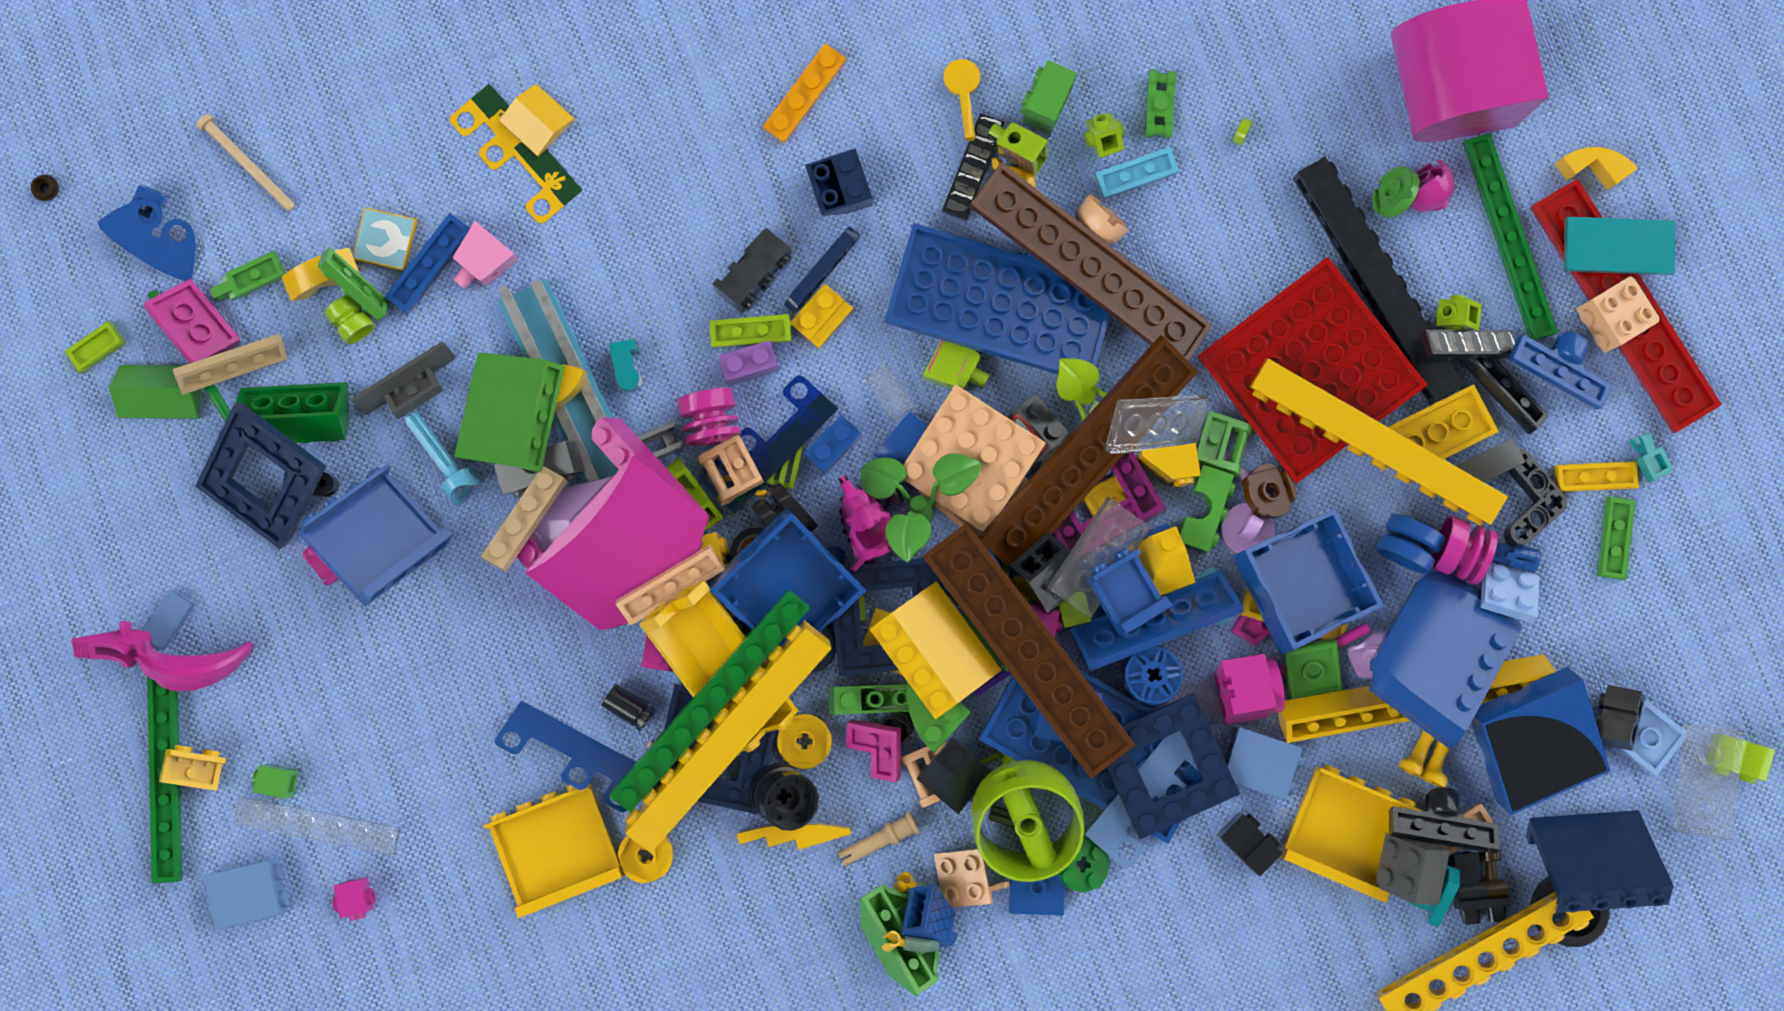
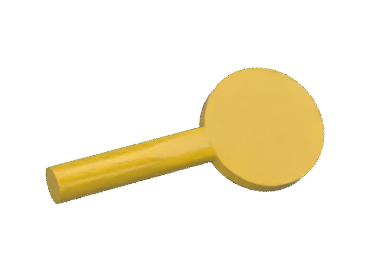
[943,59,980,141]

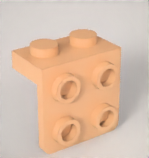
[1576,277,1659,354]

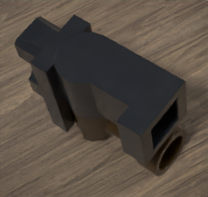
[1448,849,1511,925]

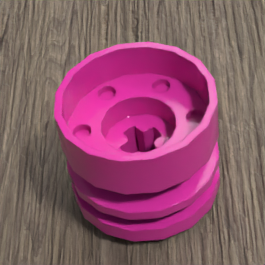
[677,388,741,446]
[1431,515,1498,585]

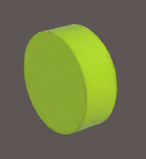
[1233,118,1253,146]

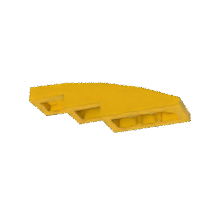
[736,822,851,850]

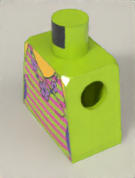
[987,122,1049,178]

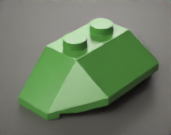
[859,884,939,996]

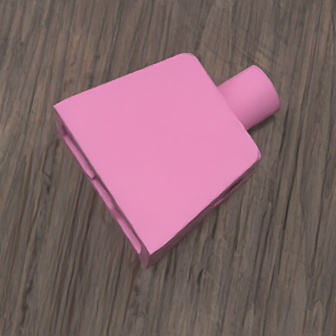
[453,221,518,289]

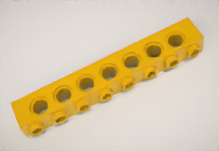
[1377,892,1594,1011]

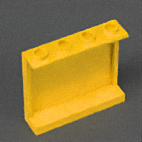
[1280,764,1422,903]
[484,781,625,918]

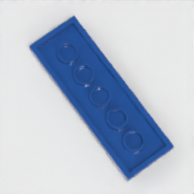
[1070,570,1244,672]

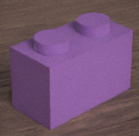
[718,340,779,386]

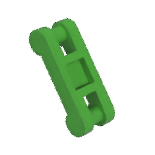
[1145,69,1176,139]

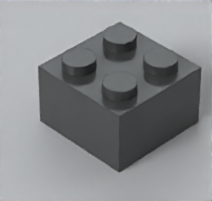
[1375,833,1450,905]

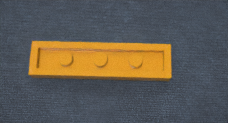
[763,43,847,144]

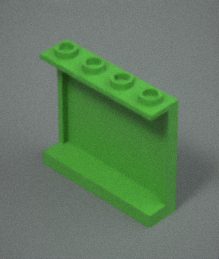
[454,352,565,473]

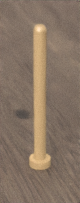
[196,114,295,211]

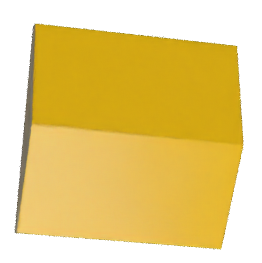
[499,84,575,157]

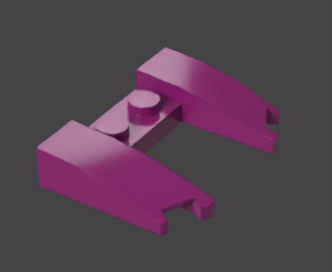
[1054,450,1167,561]

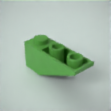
[828,684,909,715]

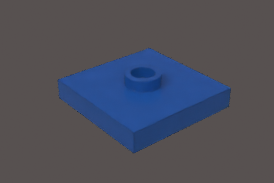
[1009,875,1065,916]

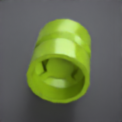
[324,295,375,345]

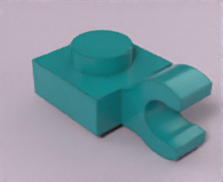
[1630,432,1674,483]

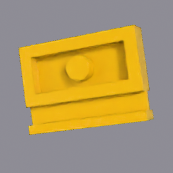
[791,283,854,349]

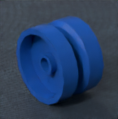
[1374,513,1446,575]

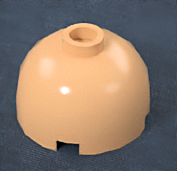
[1076,194,1129,245]

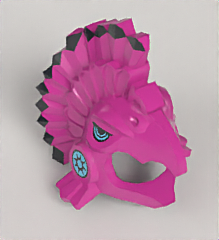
[838,474,893,573]

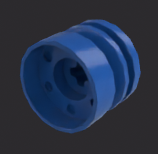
[1122,647,1183,708]

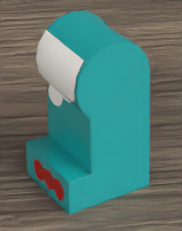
[609,338,642,393]

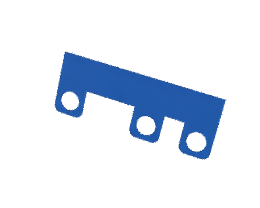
[495,701,636,812]

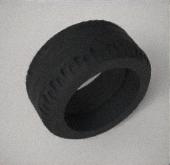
[1530,877,1610,947]

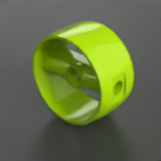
[971,760,1084,882]

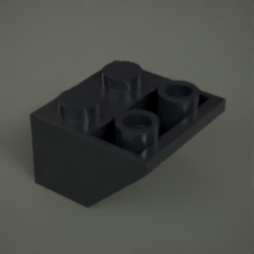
[1009,532,1086,615]

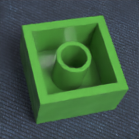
[1020,60,1077,135]

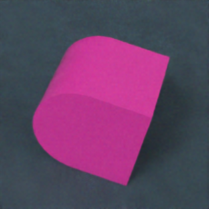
[1391,0,1548,142]

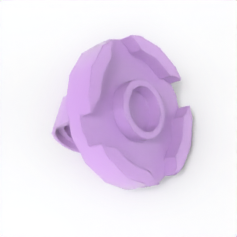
[1220,503,1275,554]

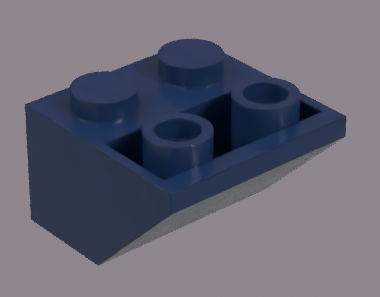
[805,148,873,216]

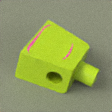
[922,340,990,390]

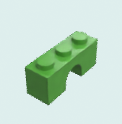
[1179,465,1236,553]

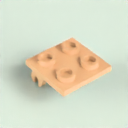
[934,849,1010,907]

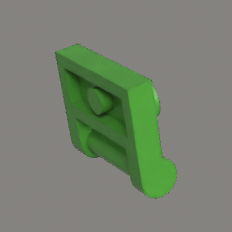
[1197,410,1253,477]

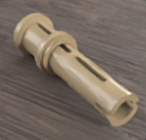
[838,811,920,867]

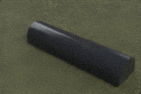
[1457,358,1549,435]

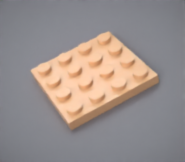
[903,384,1047,532]

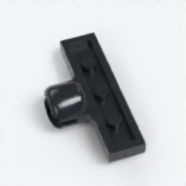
[1389,787,1500,854]

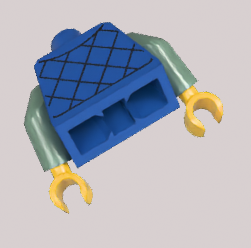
[882,872,957,953]

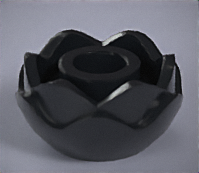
[883,712,915,743]

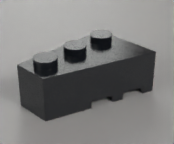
[712,228,792,314]

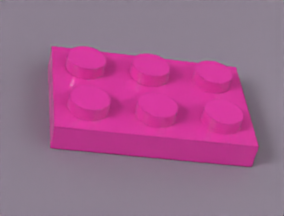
[144,279,240,364]

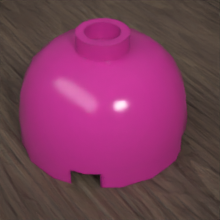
[1409,160,1455,212]

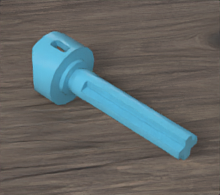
[405,412,483,506]

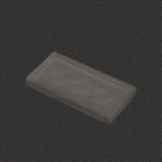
[1105,395,1209,454]
[1047,497,1151,618]
[1673,723,1744,840]

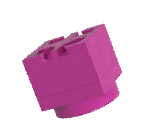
[1213,654,1285,725]

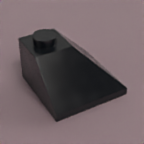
[916,737,992,814]

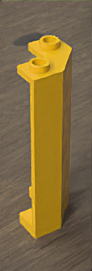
[639,580,798,753]

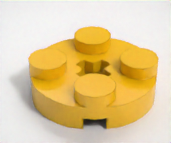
[777,714,832,769]
[618,836,674,883]

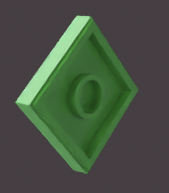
[1282,638,1343,700]

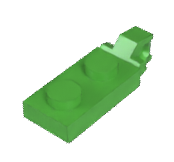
[210,251,286,301]

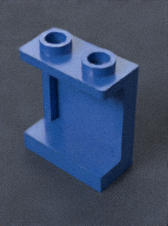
[1086,548,1172,635]

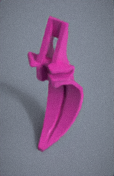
[71,621,253,691]

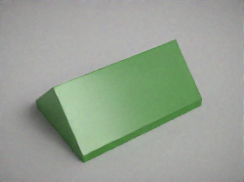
[108,365,201,419]

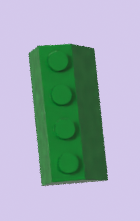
[235,382,350,446]

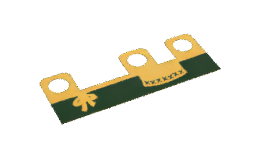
[450,84,583,224]

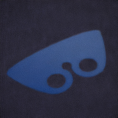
[98,199,195,281]

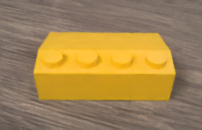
[870,581,1001,720]

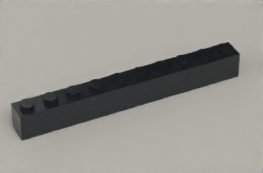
[1293,156,1464,405]

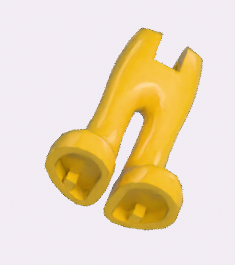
[1397,730,1450,787]

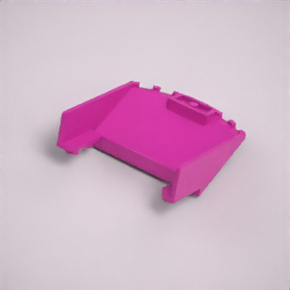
[517,417,709,630]

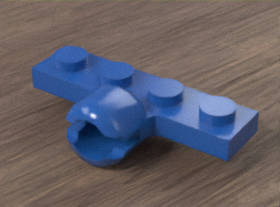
[1508,331,1612,410]

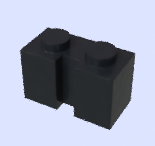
[1595,685,1645,751]
[1216,812,1283,876]

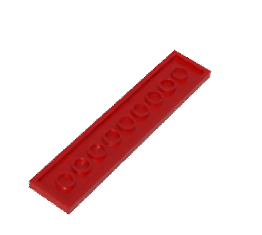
[1530,178,1722,433]

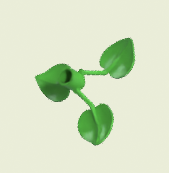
[861,453,982,563]

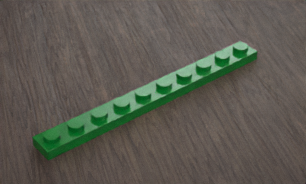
[609,588,810,813]

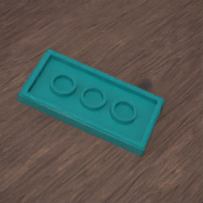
[1564,217,1675,275]

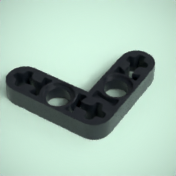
[1503,448,1567,548]

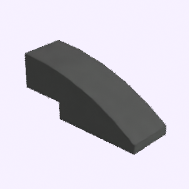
[1455,438,1526,482]

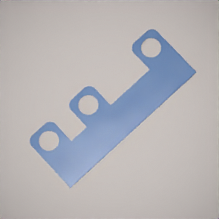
[1085,731,1198,869]

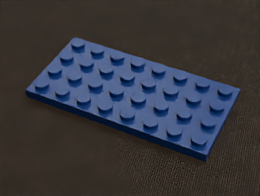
[884,223,1110,375]
[978,668,1202,844]

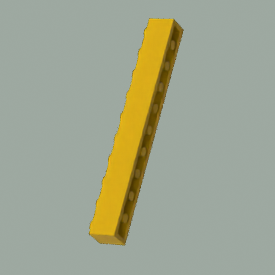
[1249,359,1508,526]
[625,620,831,853]
[1278,654,1556,743]

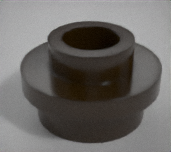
[31,175,59,202]

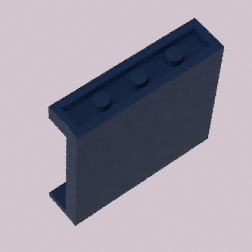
[1526,810,1674,913]

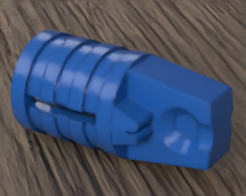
[1493,542,1541,573]

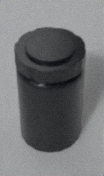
[601,683,655,731]

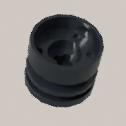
[749,763,819,831]

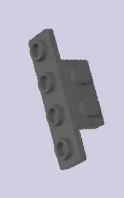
[352,342,456,419]

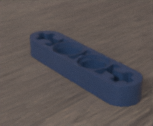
[784,226,861,314]

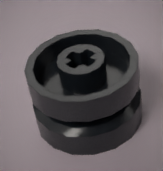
[751,482,818,532]

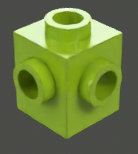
[1084,113,1124,158]
[1436,295,1482,330]

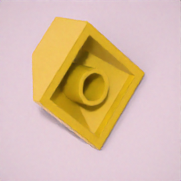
[1129,526,1195,596]

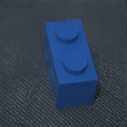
[804,415,862,475]

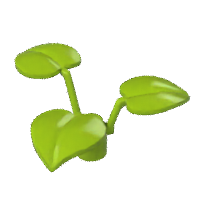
[1056,358,1107,421]

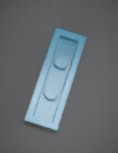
[1094,147,1179,200]

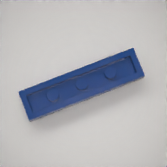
[385,212,470,314]

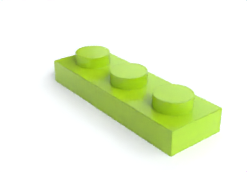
[709,314,792,348]

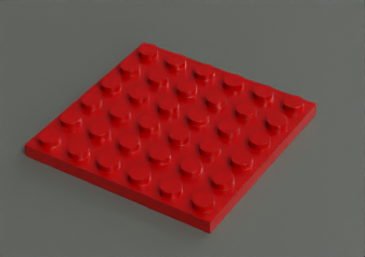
[1197,257,1427,484]

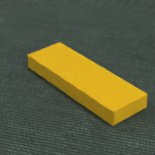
[1554,461,1639,492]

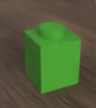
[252,764,299,798]

